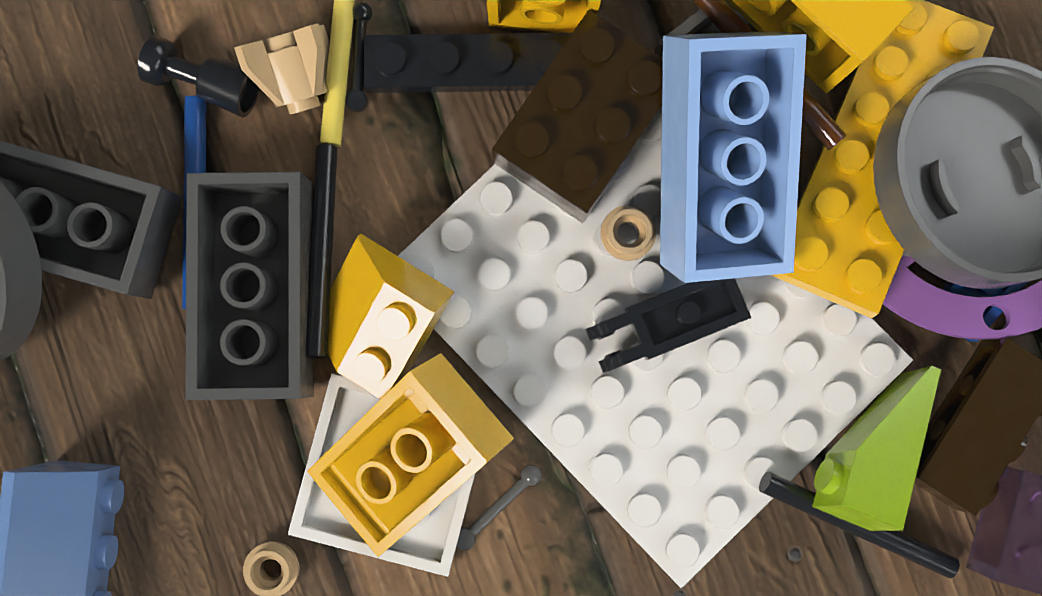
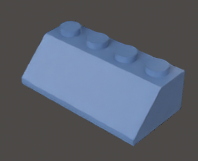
[0,460,124,596]

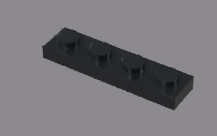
[364,33,572,93]

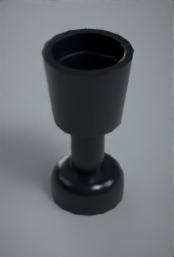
[137,35,260,118]

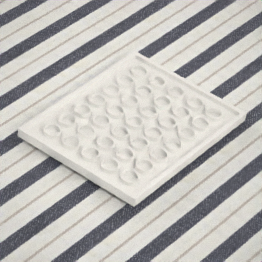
[398,109,913,588]

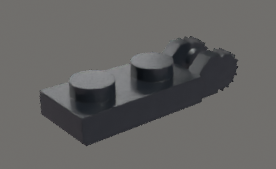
[585,278,751,373]

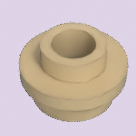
[600,205,656,261]
[243,541,299,596]

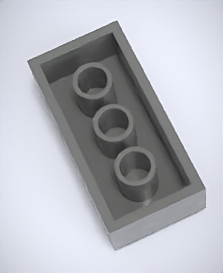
[0,141,183,299]
[185,172,314,400]

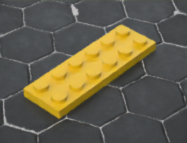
[771,0,994,318]

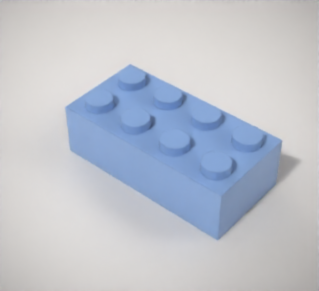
[660,31,806,283]

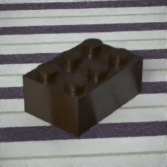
[492,10,663,223]

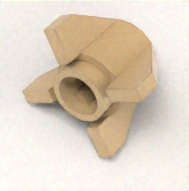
[234,23,330,114]

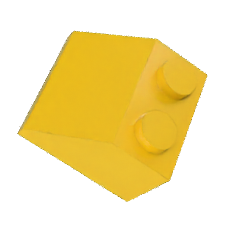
[327,234,454,399]

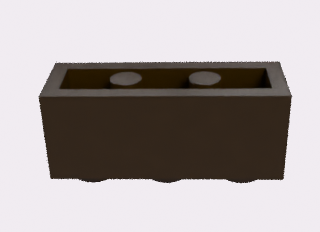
[914,338,1042,516]

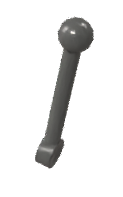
[456,465,542,551]

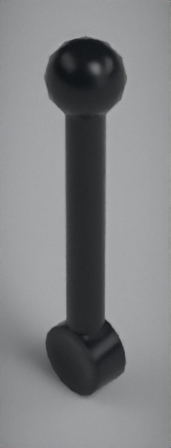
[345,2,373,112]

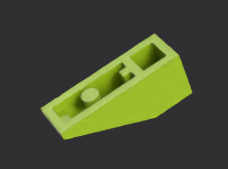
[812,366,941,531]

